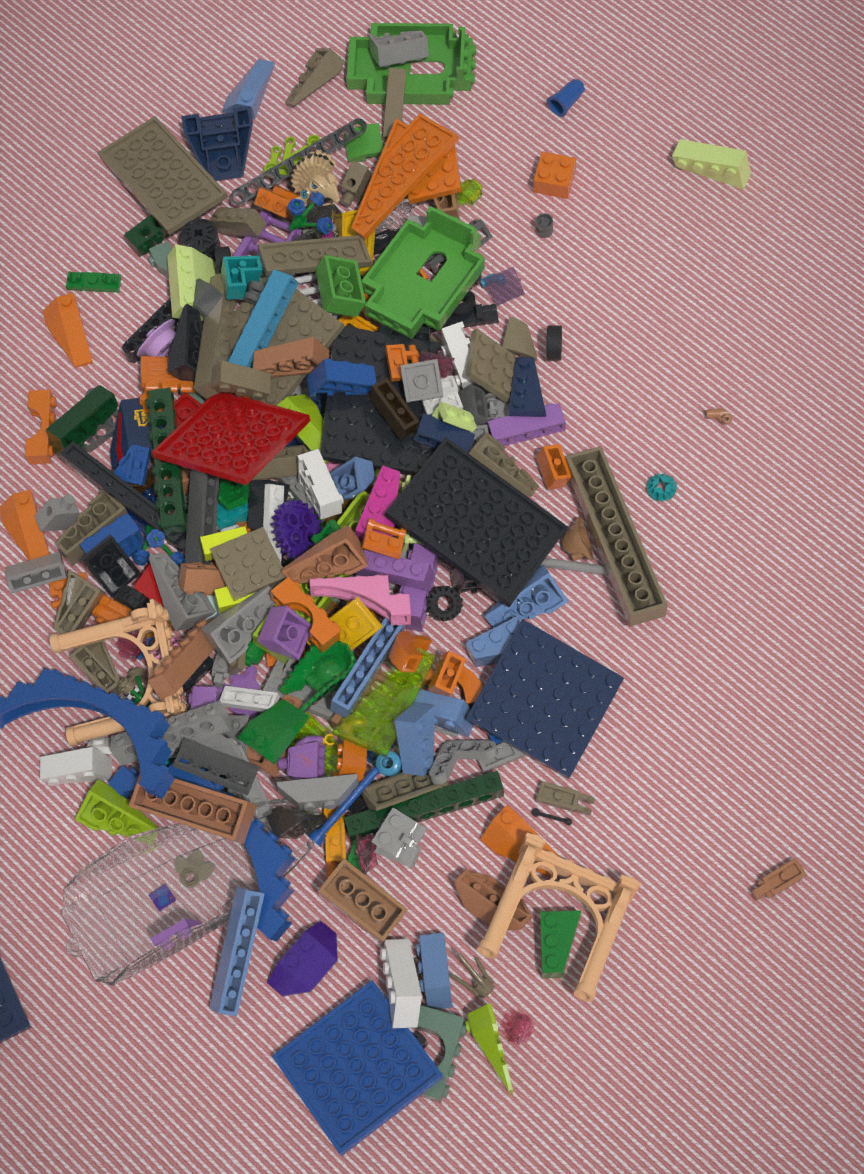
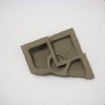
[503,317,537,361]

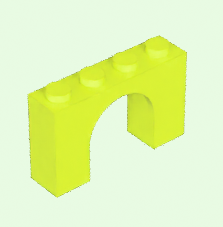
[200,526,256,614]

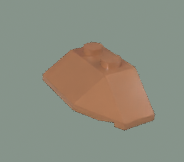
[454,870,532,931]

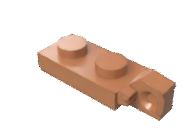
[751,858,807,901]

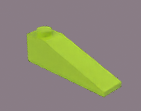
[276,394,328,464]
[74,779,160,845]
[465,1003,513,1094]

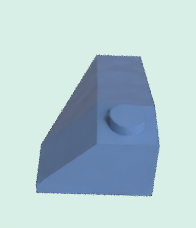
[222,59,275,119]

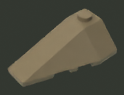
[285,48,345,106]

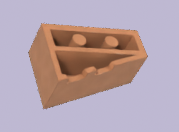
[178,561,227,595]

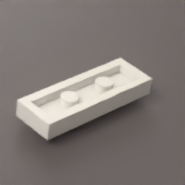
[219,686,280,712]

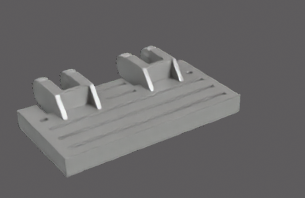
[263,658,337,721]

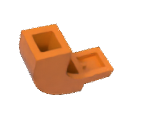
[388,631,432,672]
[422,666,483,708]

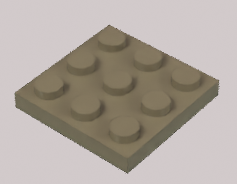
[466,329,516,403]
[210,527,286,601]

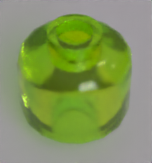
[457,179,483,205]

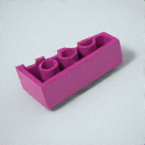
[355,465,400,543]

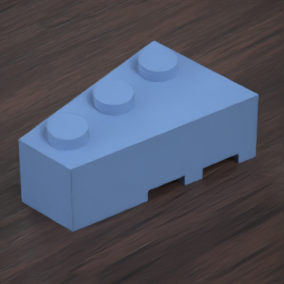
[465,616,520,667]
[404,688,474,738]
[394,703,435,776]
[416,933,453,1010]

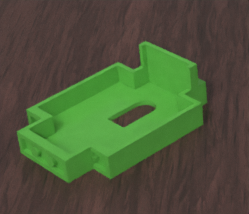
[347,23,476,105]
[362,206,485,339]

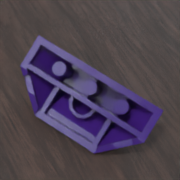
[267,921,338,997]

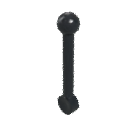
[532,808,572,826]

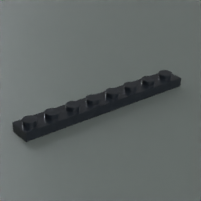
[60,441,187,545]

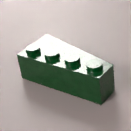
[46,385,118,460]

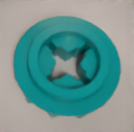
[647,473,677,501]

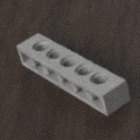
[110,701,230,766]

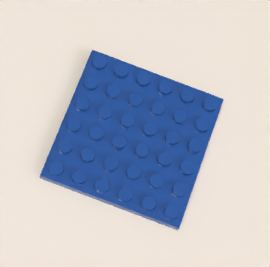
[272,980,444,1156]

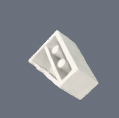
[440,322,480,389]
[40,747,112,786]

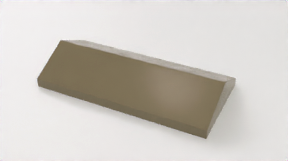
[361,772,449,811]

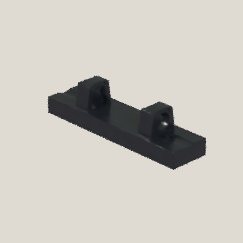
[426,304,499,333]

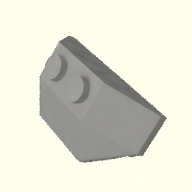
[277,774,359,811]

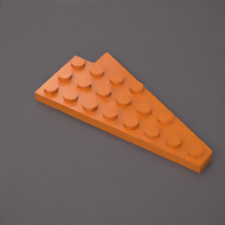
[351,113,459,240]

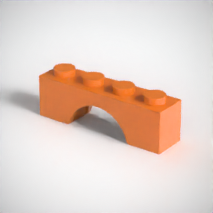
[25,390,57,464]
[271,577,341,653]

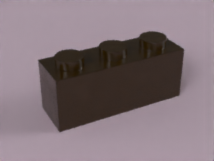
[368,378,419,440]

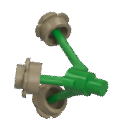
[117,667,152,708]

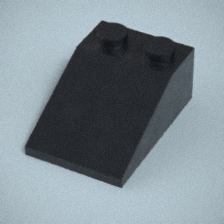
[81,535,141,598]

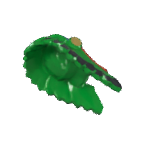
[279,641,356,712]

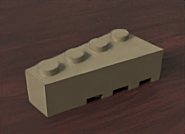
[55,489,127,566]

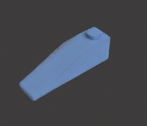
[330,457,375,500]
[485,564,569,628]

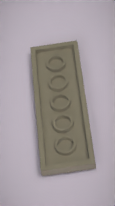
[257,235,372,276]

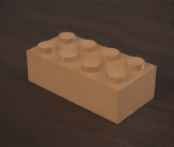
[317,859,408,944]

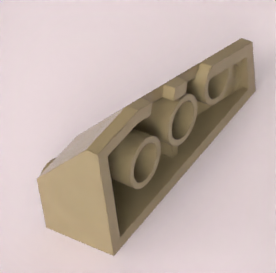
[469,432,539,497]

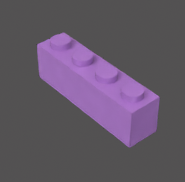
[488,403,566,446]
[355,550,434,591]

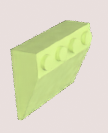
[167,244,218,321]

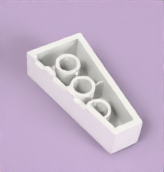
[380,939,422,1028]

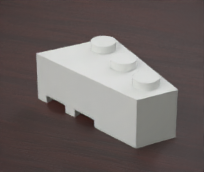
[297,449,344,519]

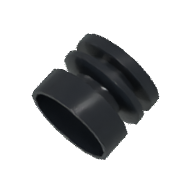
[180,218,221,261]

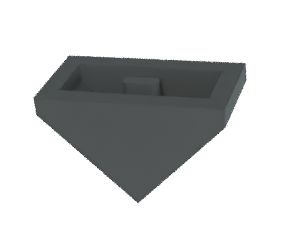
[193,278,223,317]

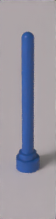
[308,767,379,846]

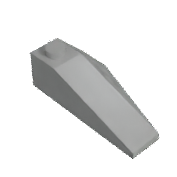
[149,553,216,631]
[201,585,275,664]

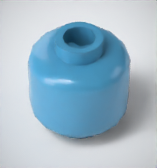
[376,750,402,777]

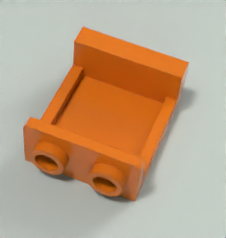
[254,185,300,218]

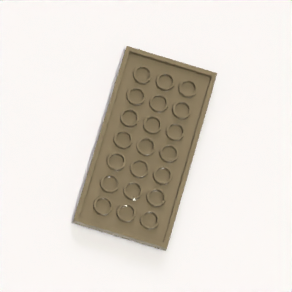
[98,116,228,235]

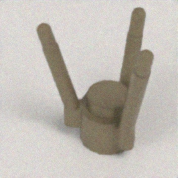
[449,953,495,998]

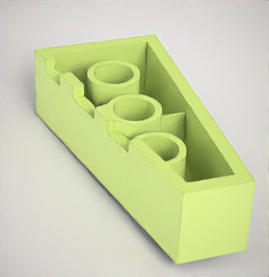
[672,139,751,190]

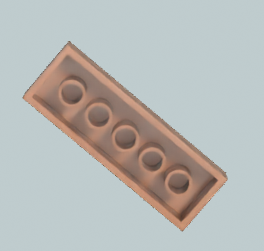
[129,774,257,844]

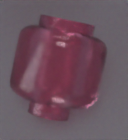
[504,1012,535,1045]

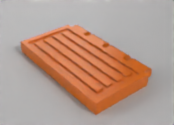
[140,356,196,393]

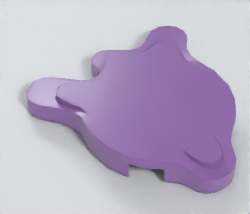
[213,666,263,720]

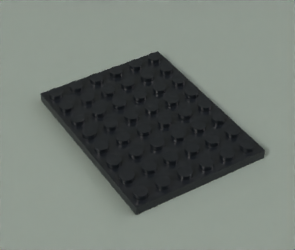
[320,326,443,475]
[384,437,568,607]

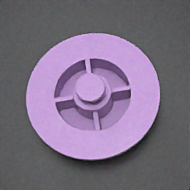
[137,319,176,357]

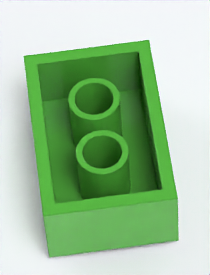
[315,255,366,317]

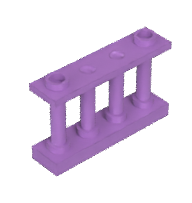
[233,208,305,274]

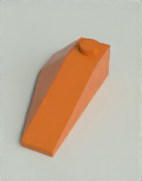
[43,292,93,368]
[0,489,50,560]
[480,805,561,878]

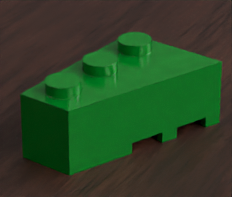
[540,911,581,979]

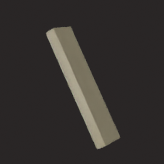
[383,68,407,139]

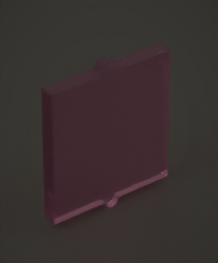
[356,833,378,874]

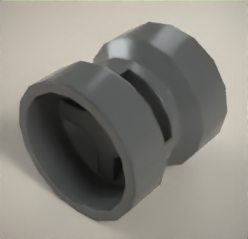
[535,213,553,238]
[243,281,265,305]

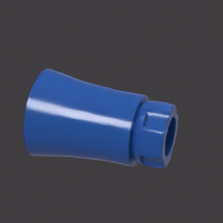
[547,79,585,117]

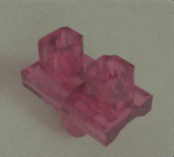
[420,350,455,378]

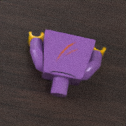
[278,734,335,780]

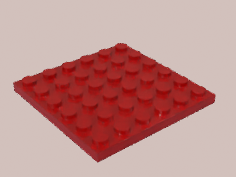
[152,392,311,485]

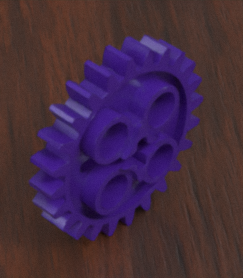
[271,499,323,561]

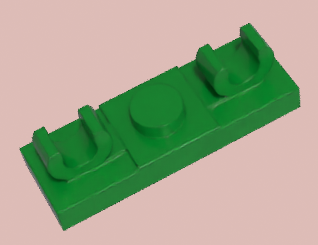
[66,271,122,293]

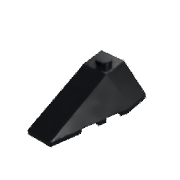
[168,303,203,381]

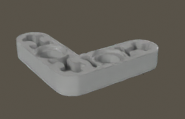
[429,740,498,785]

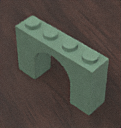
[413,1005,467,1103]

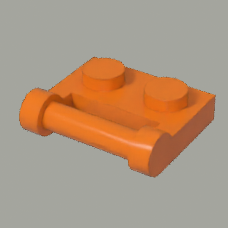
[362,518,406,559]

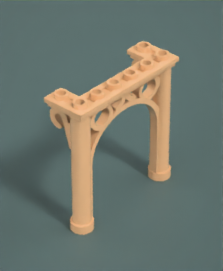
[50,599,187,747]
[477,833,641,1002]

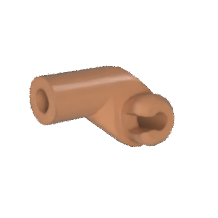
[706,408,732,425]

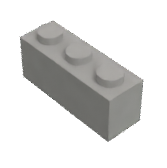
[5,552,67,594]

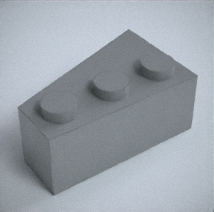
[368,31,429,67]

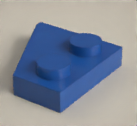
[113,445,151,485]

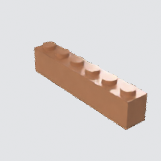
[148,617,214,700]

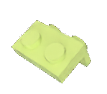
[432,401,477,432]

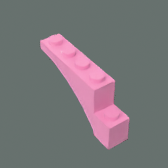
[310,575,411,625]

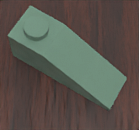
[148,241,172,279]

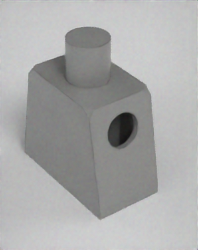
[35,494,79,531]

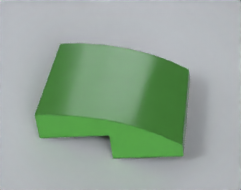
[344,123,383,162]

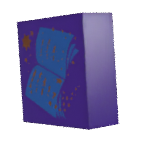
[149,884,177,912]

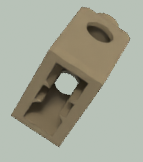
[340,161,372,207]

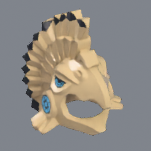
[289,150,339,212]

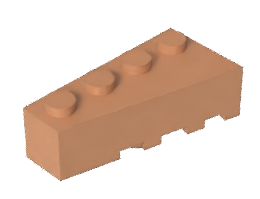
[253,337,329,377]

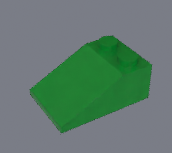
[238,699,310,765]

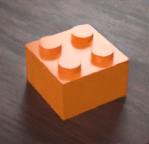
[533,151,576,199]

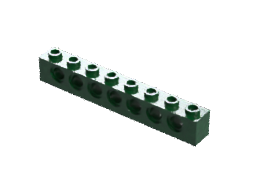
[146,387,188,534]
[344,771,504,843]

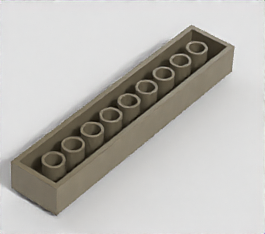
[566,446,668,627]

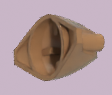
[562,516,594,561]

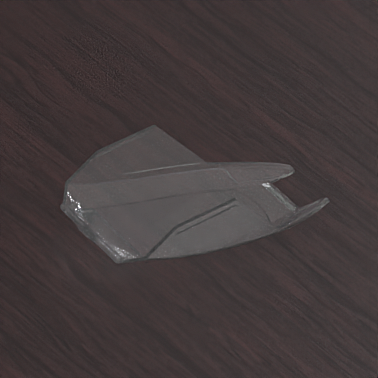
[61,798,314,986]

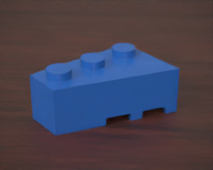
[307,359,376,397]

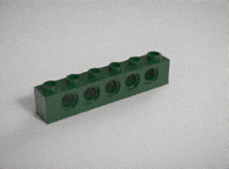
[124,215,176,257]

